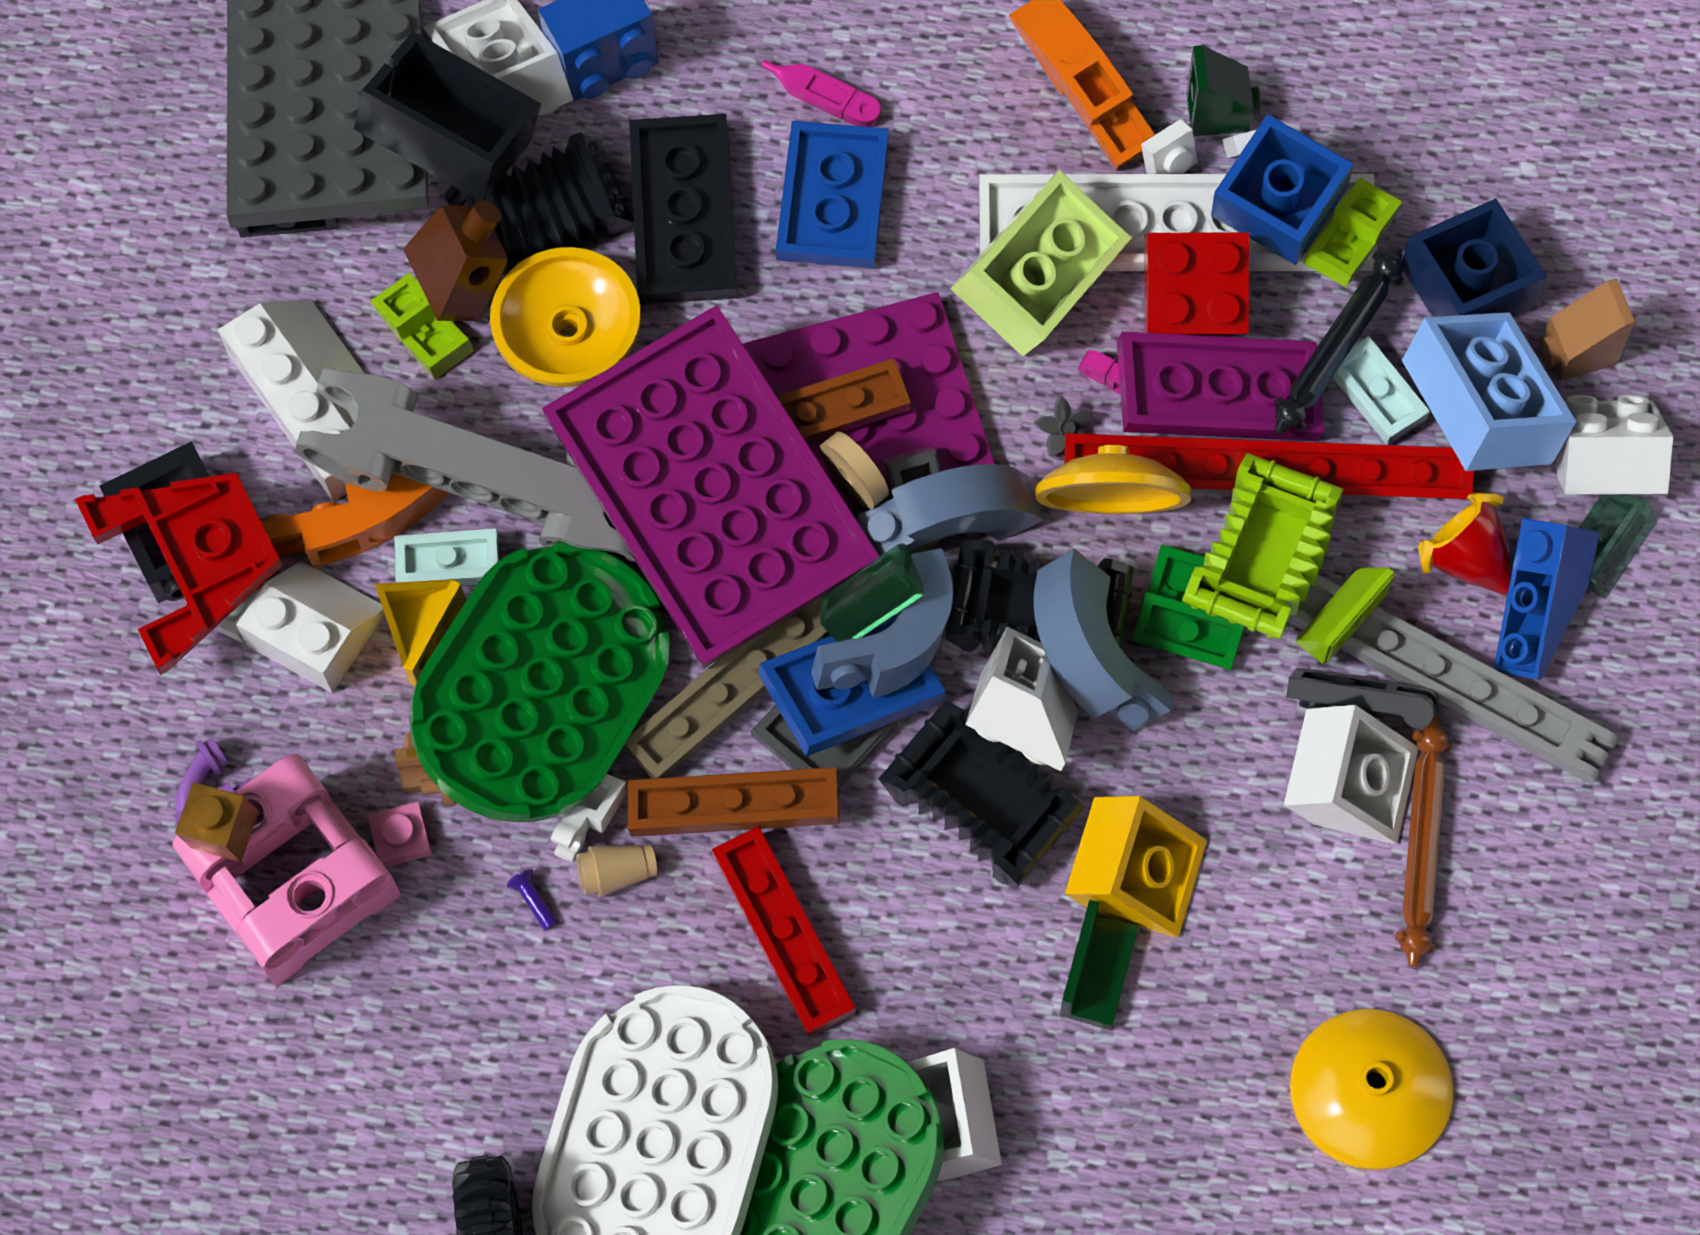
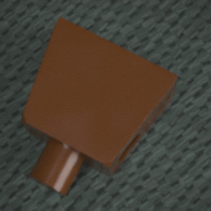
[403,200,507,322]

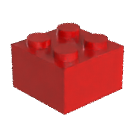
[1144,232,1249,335]

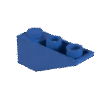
[1493,518,1599,680]

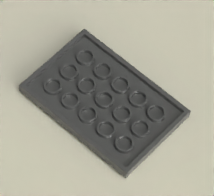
[227,0,429,228]

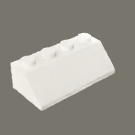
[217,299,364,502]

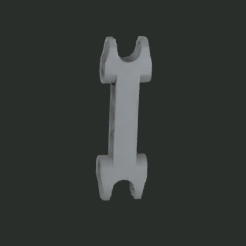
[294,369,635,567]

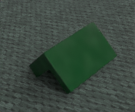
[1060,900,1139,1030]

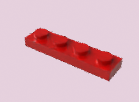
[711,826,856,1038]

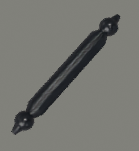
[1274,248,1404,436]

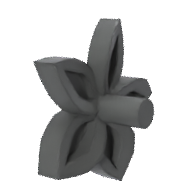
[1033,395,1093,456]

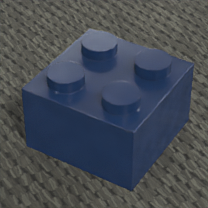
[1402,198,1547,317]

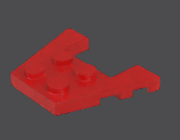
[75,473,282,675]

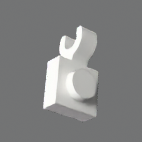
[550,774,628,863]

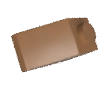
[1540,278,1635,381]

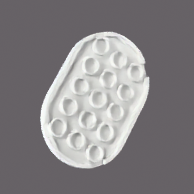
[532,985,778,1235]

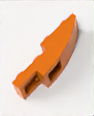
[1009,0,1155,171]
[261,474,449,568]

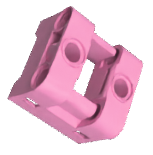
[172,754,401,987]

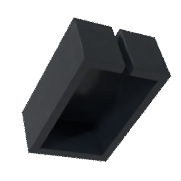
[354,31,542,200]

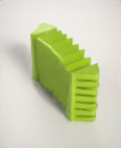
[1182,453,1344,640]

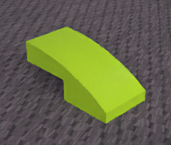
[1304,178,1402,288]
[370,272,474,380]

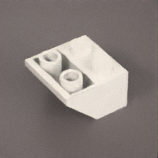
[1556,395,1673,494]
[965,627,1078,771]

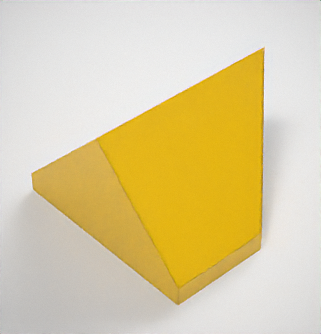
[374,579,467,686]

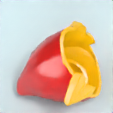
[1418,492,1512,596]

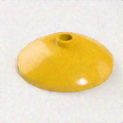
[490,247,641,387]
[1035,445,1191,514]
[1290,1009,1453,1170]

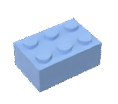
[1402,312,1576,471]

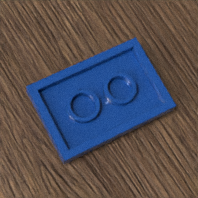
[776,121,889,268]
[758,611,946,757]

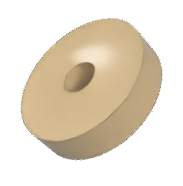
[820,432,889,509]

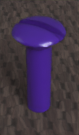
[507,869,558,931]

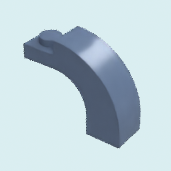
[856,464,1044,567]
[811,548,953,698]
[1034,548,1174,731]

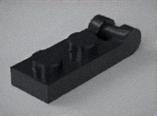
[1286,668,1439,728]

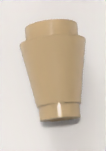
[576,845,657,898]

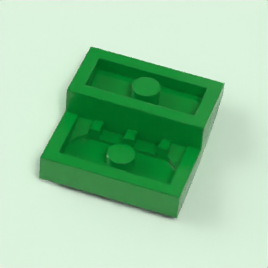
[1131,544,1245,671]

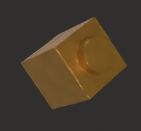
[175,782,259,862]

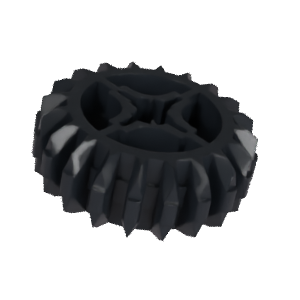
[452,1155,523,1235]

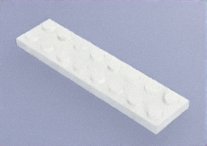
[979,174,1378,271]

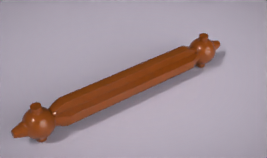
[1395,715,1452,968]

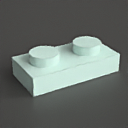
[1333,336,1430,445]
[394,528,500,586]

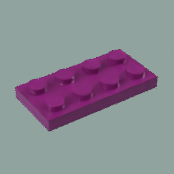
[1117,332,1325,441]

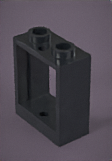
[99,441,210,603]

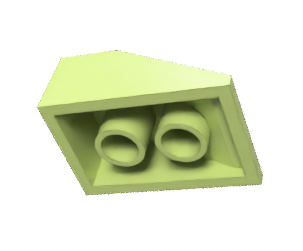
[950,169,1132,356]

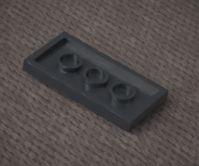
[629,114,738,304]

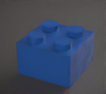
[538,0,659,102]
[1211,114,1354,265]

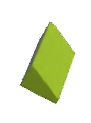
[1296,567,1394,664]

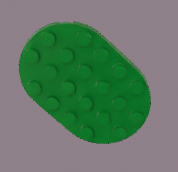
[409,542,670,822]
[740,1039,944,1235]

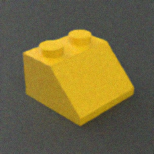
[1065,796,1207,937]

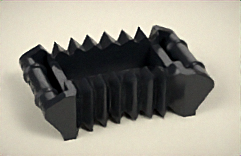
[445,132,633,271]
[945,539,1134,657]
[878,701,1084,888]

